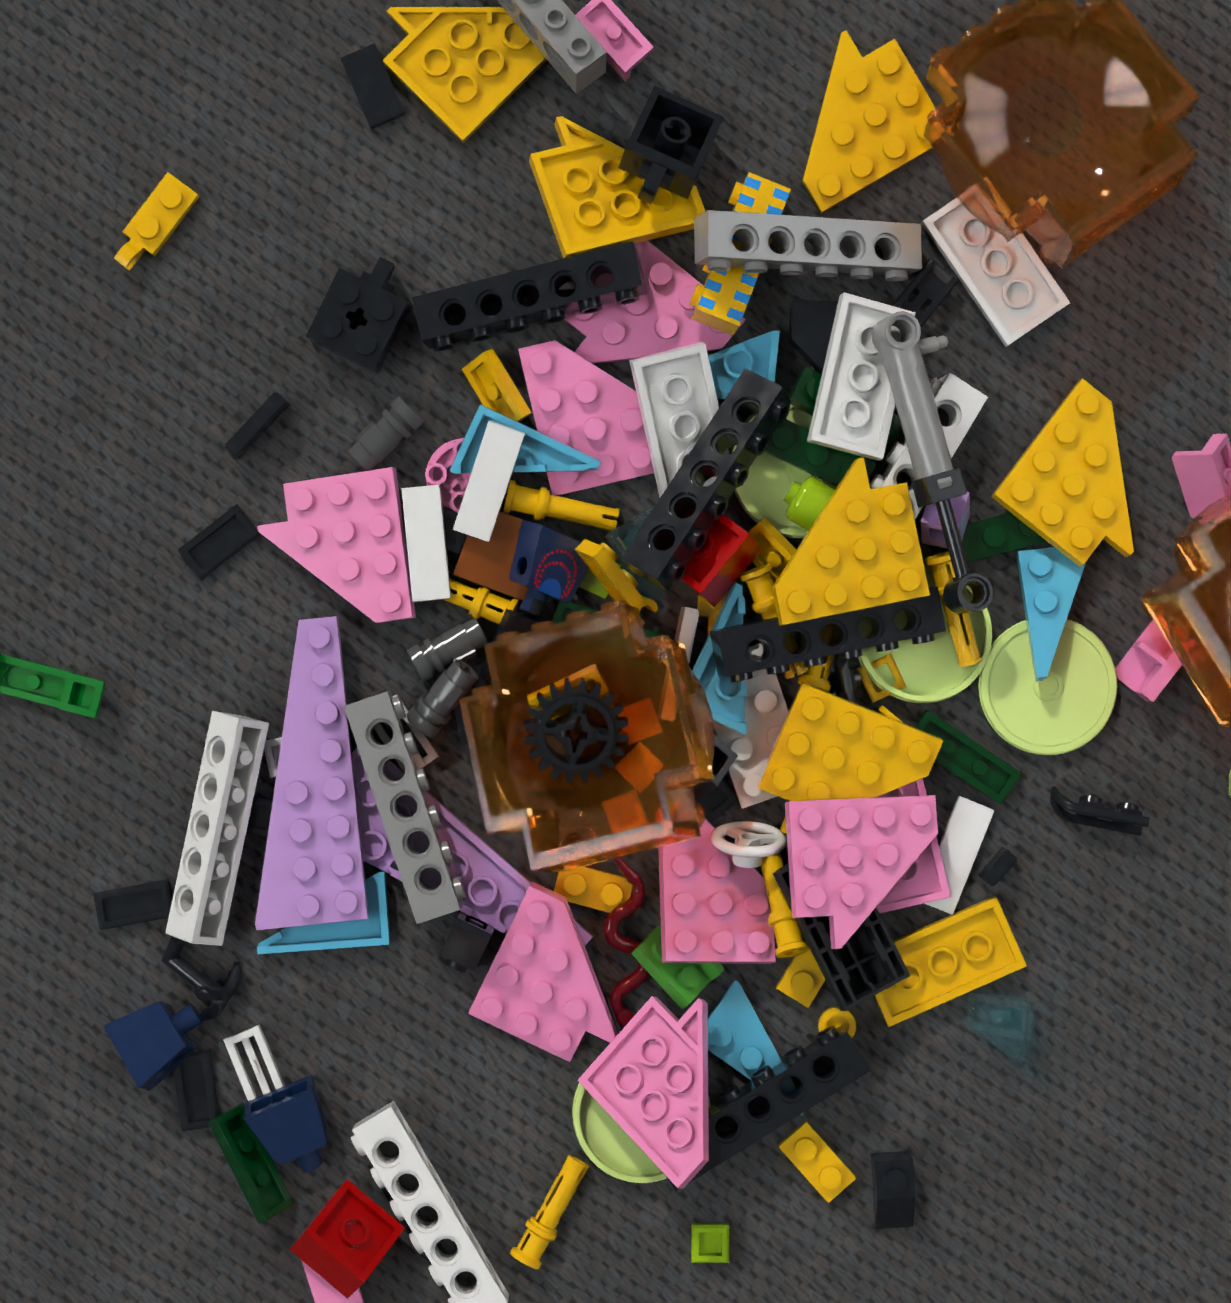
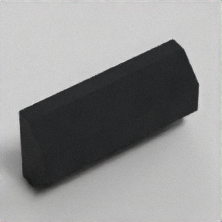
[773,863,910,1011]

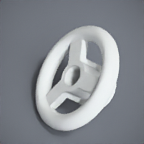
[711,821,787,868]

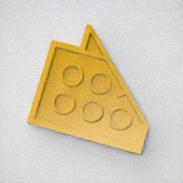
[383,7,547,144]
[802,30,952,214]
[529,116,705,258]
[991,378,1134,567]
[772,457,930,626]
[758,681,943,834]

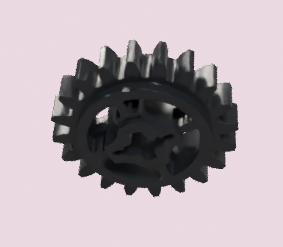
[523,677,629,784]

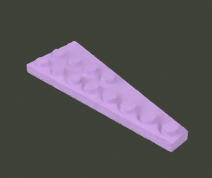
[255,616,369,930]
[352,747,593,946]

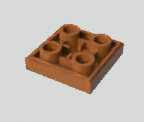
[453,511,528,601]

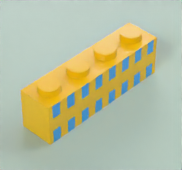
[689,172,791,336]

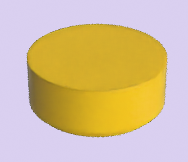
[818,1006,856,1039]

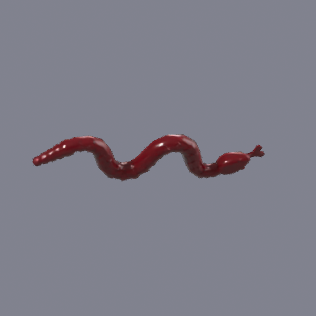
[603,855,650,1028]

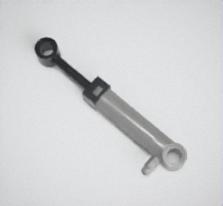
[871,311,993,614]

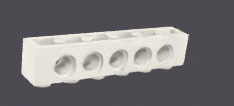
[869,373,988,519]
[165,711,269,946]
[351,1101,509,1303]

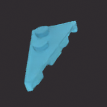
[708,330,780,399]
[450,405,601,474]
[1016,547,1086,682]
[677,583,747,735]
[257,871,391,954]
[708,980,804,1116]

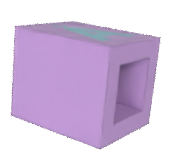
[921,492,970,548]

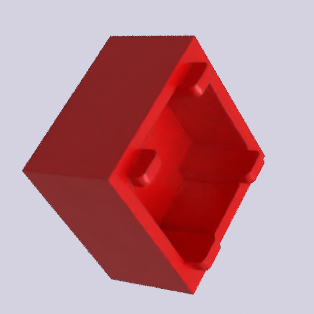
[662,508,762,607]
[289,1179,405,1299]

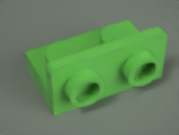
[631,924,724,1009]

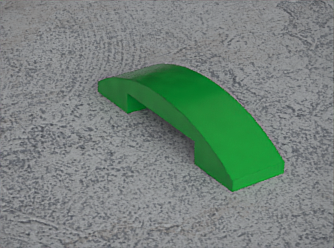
[0,654,106,719]

